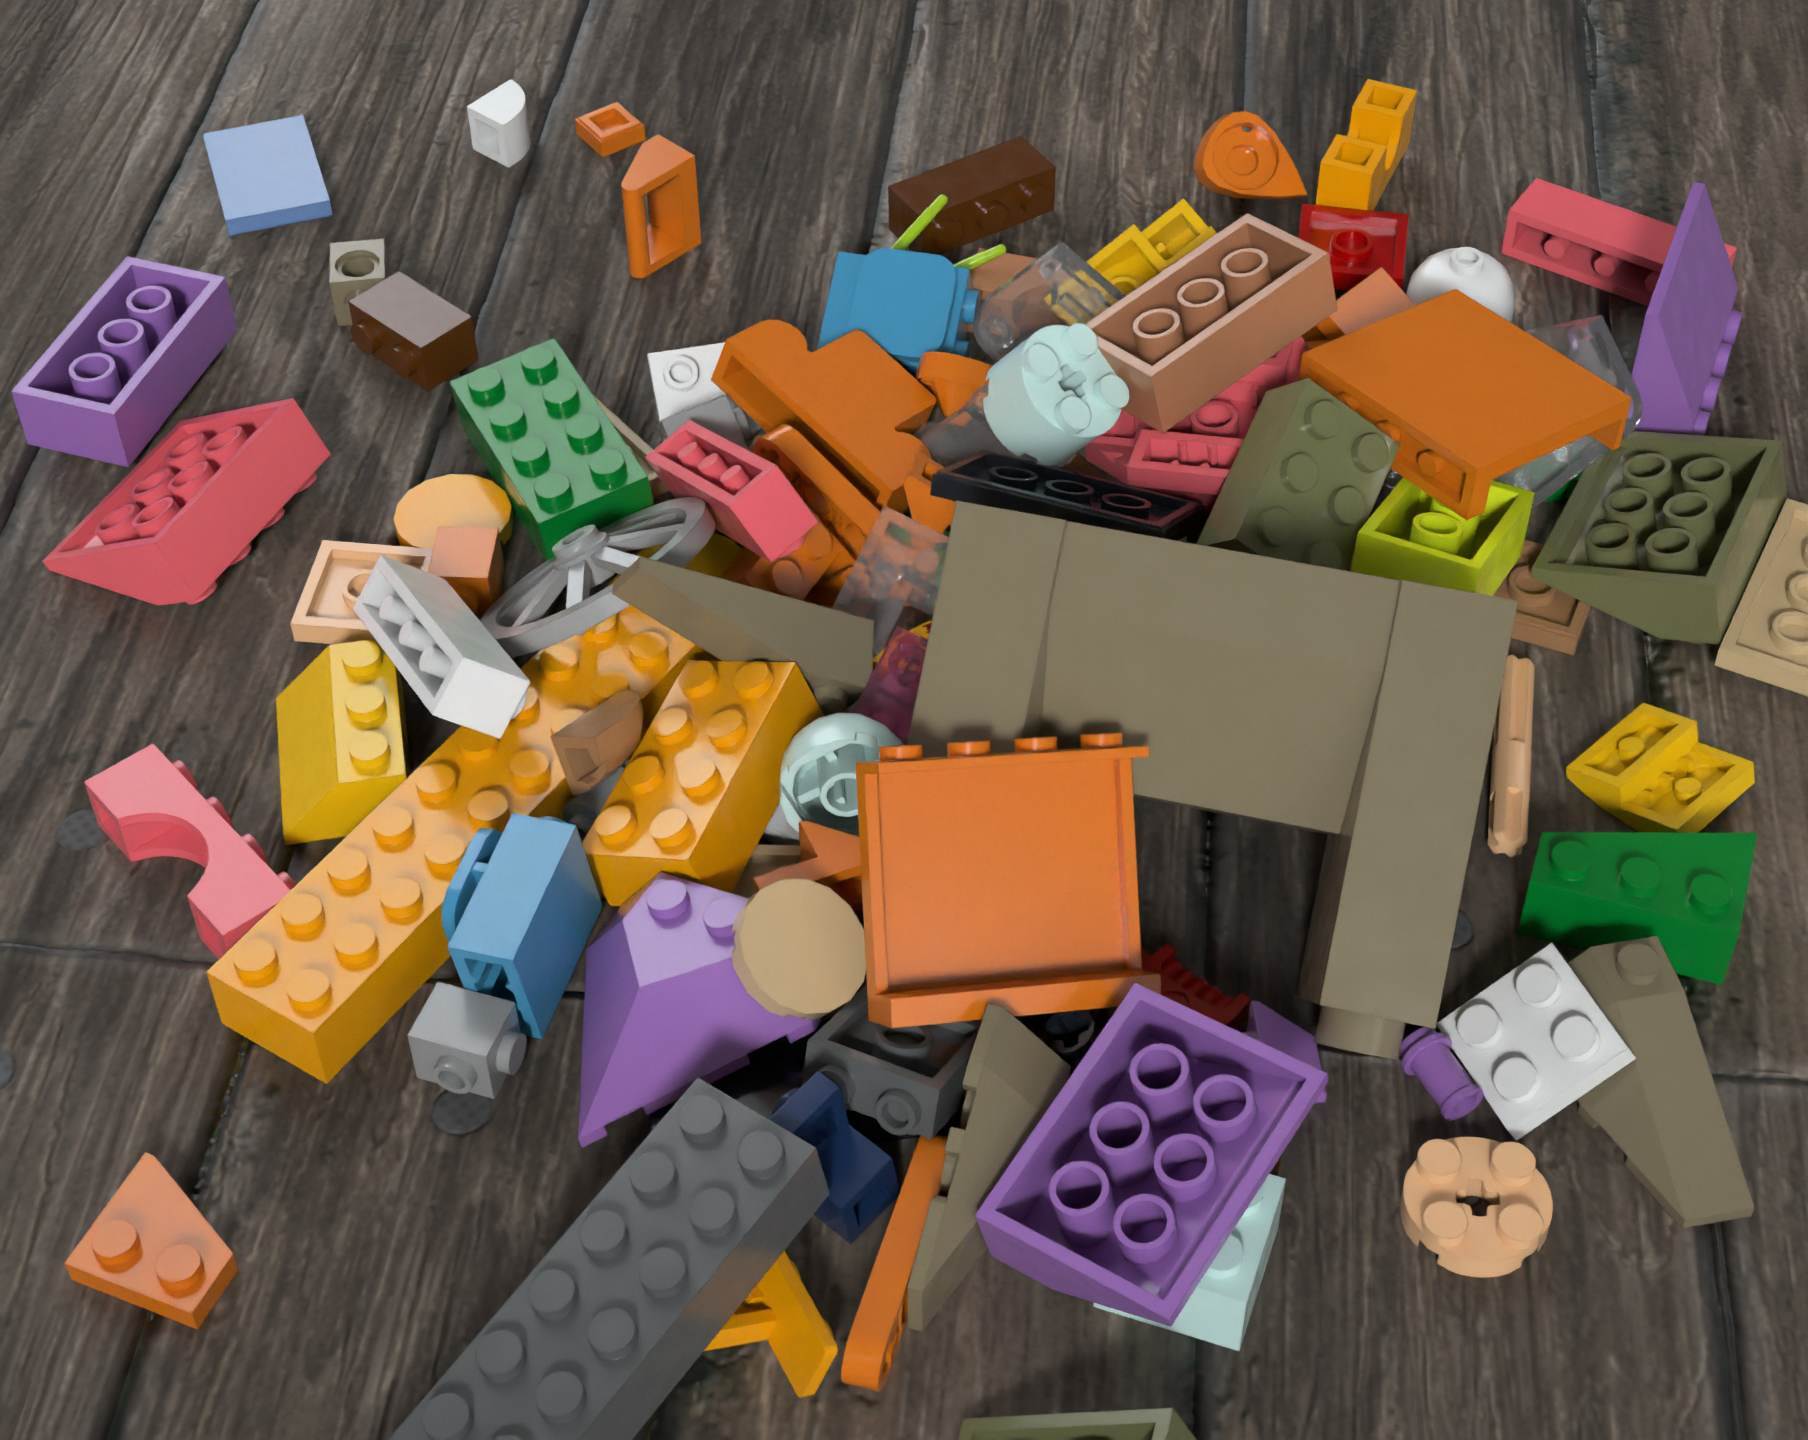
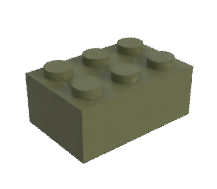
[1197,378,1401,571]

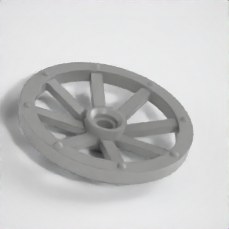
[480,497,716,658]

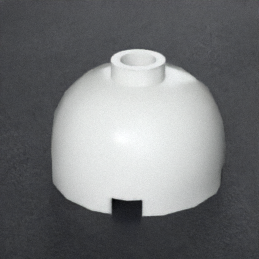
[1406,247,1515,322]

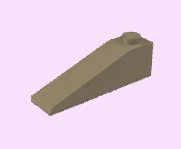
[1568,936,1755,1228]
[907,1003,1071,1332]

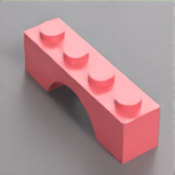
[84,744,296,960]

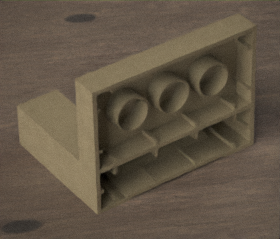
[907,501,1518,1060]

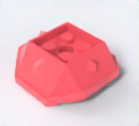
[1085,336,1310,513]

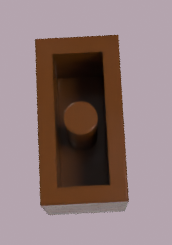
[348,271,478,392]

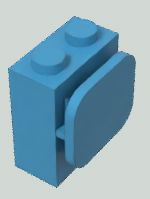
[817,248,981,378]
[442,813,603,1039]

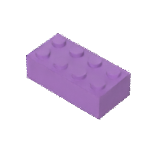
[11,256,237,467]

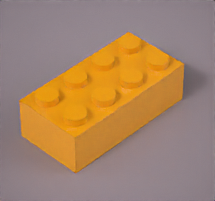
[582,660,824,907]

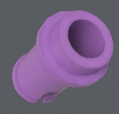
[1400,1027,1484,1120]

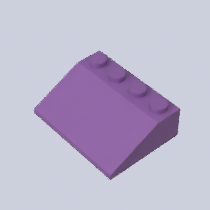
[1624,182,1743,436]
[975,983,1329,1327]

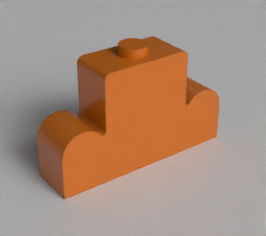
[711,319,937,521]

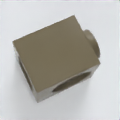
[329,238,391,326]

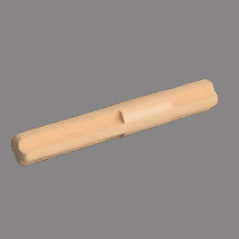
[1487,654,1535,857]

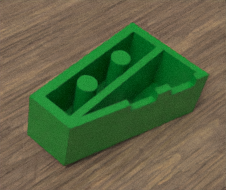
[1517,832,1757,985]

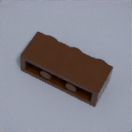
[888,136,1056,255]

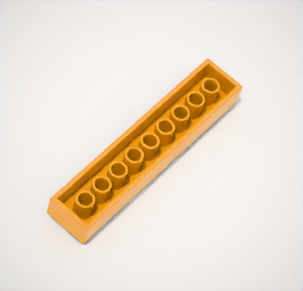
[206,574,722,1084]

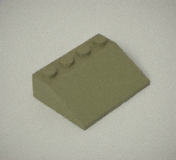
[1532,430,1787,645]

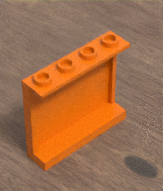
[1298,289,1632,520]
[855,733,1161,1028]

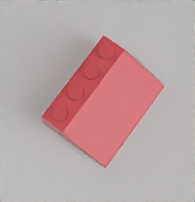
[42,398,331,606]

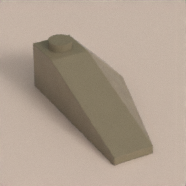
[612,556,874,714]

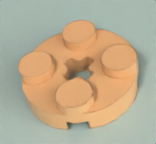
[1400,1137,1553,1278]

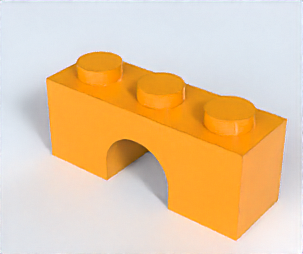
[1315,79,1418,211]

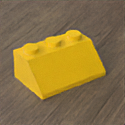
[276,639,411,845]

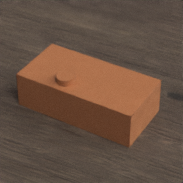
[1085,213,1337,433]

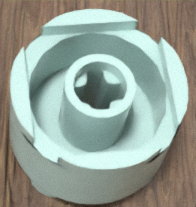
[983,323,1130,466]

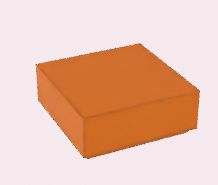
[575,102,646,157]

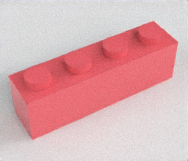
[1501,178,1737,306]
[645,420,819,563]

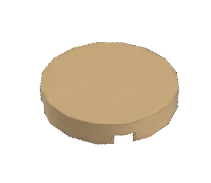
[731,878,866,1020]

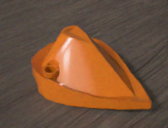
[1193,111,1307,199]
[915,351,992,423]

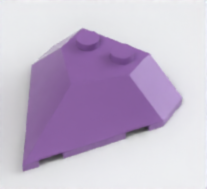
[578,872,826,1148]

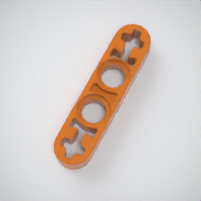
[754,424,936,607]
[841,1134,948,1392]

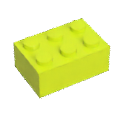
[1350,477,1535,596]

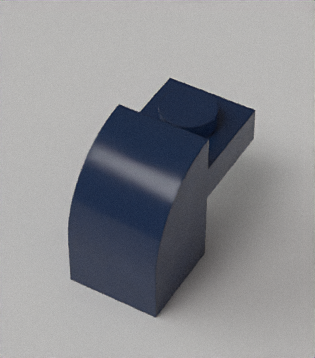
[769,1071,900,1244]

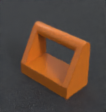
[621,134,701,278]

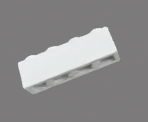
[353,555,530,739]

